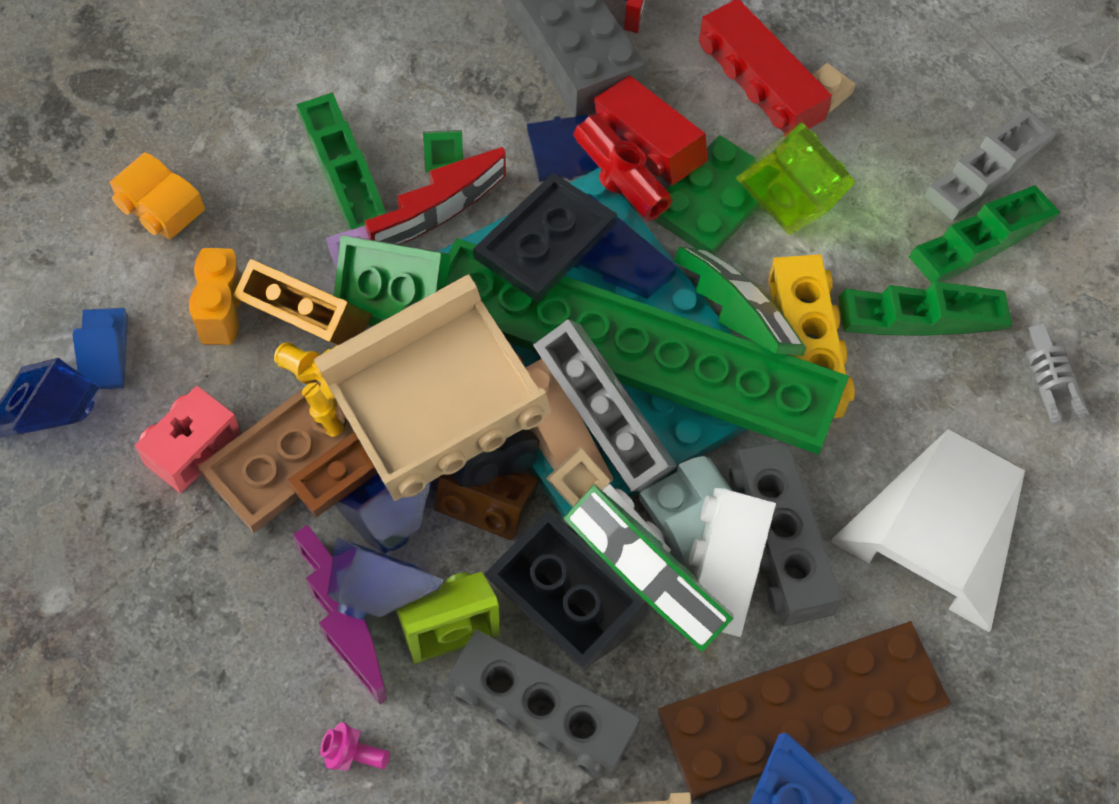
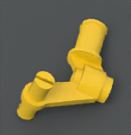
[274,342,344,437]

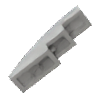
[923,110,1056,221]

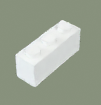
[689,488,776,637]

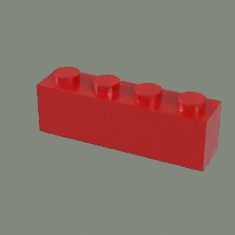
[699,0,832,140]

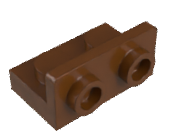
[434,473,539,540]

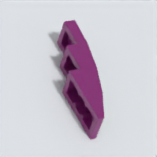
[293,524,387,705]

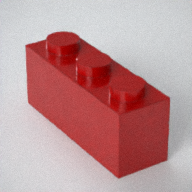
[594,75,708,186]

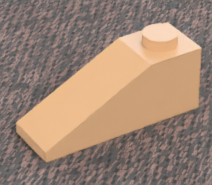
[526,359,613,481]

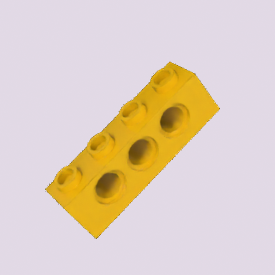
[768,254,855,418]

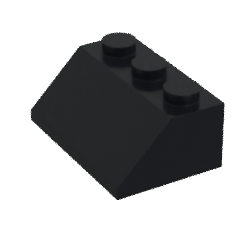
[484,510,649,670]

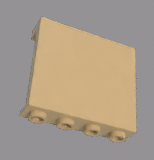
[313,274,552,501]

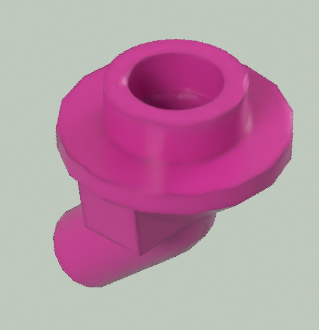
[320,722,390,771]

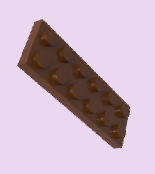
[657,621,951,801]

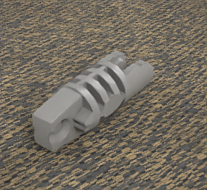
[1026,323,1090,427]

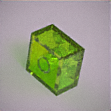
[736,122,856,235]

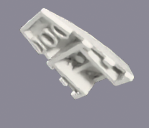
[831,429,1025,632]

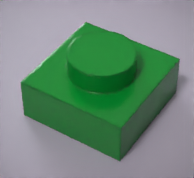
[423,130,464,172]

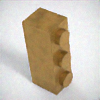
[233,259,372,345]

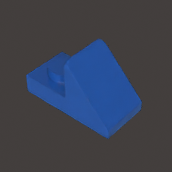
[72,308,128,390]

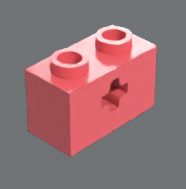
[134,386,241,494]

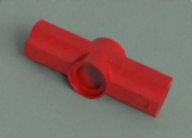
[573,114,673,222]

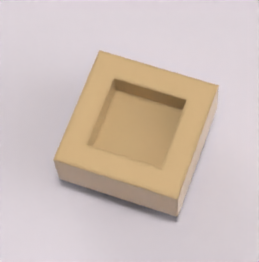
[813,63,855,114]
[546,448,611,507]

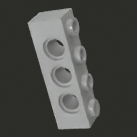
[533,319,678,492]

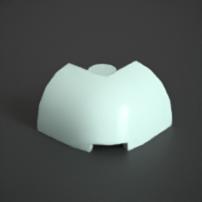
[639,456,733,572]

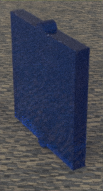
[526,115,599,182]

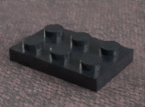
[473,173,617,302]

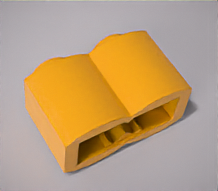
[109,152,205,240]
[189,248,242,345]

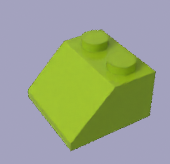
[394,571,500,664]

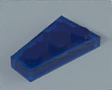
[574,193,677,299]

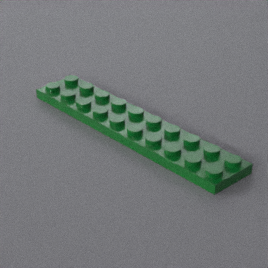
[447,238,849,455]

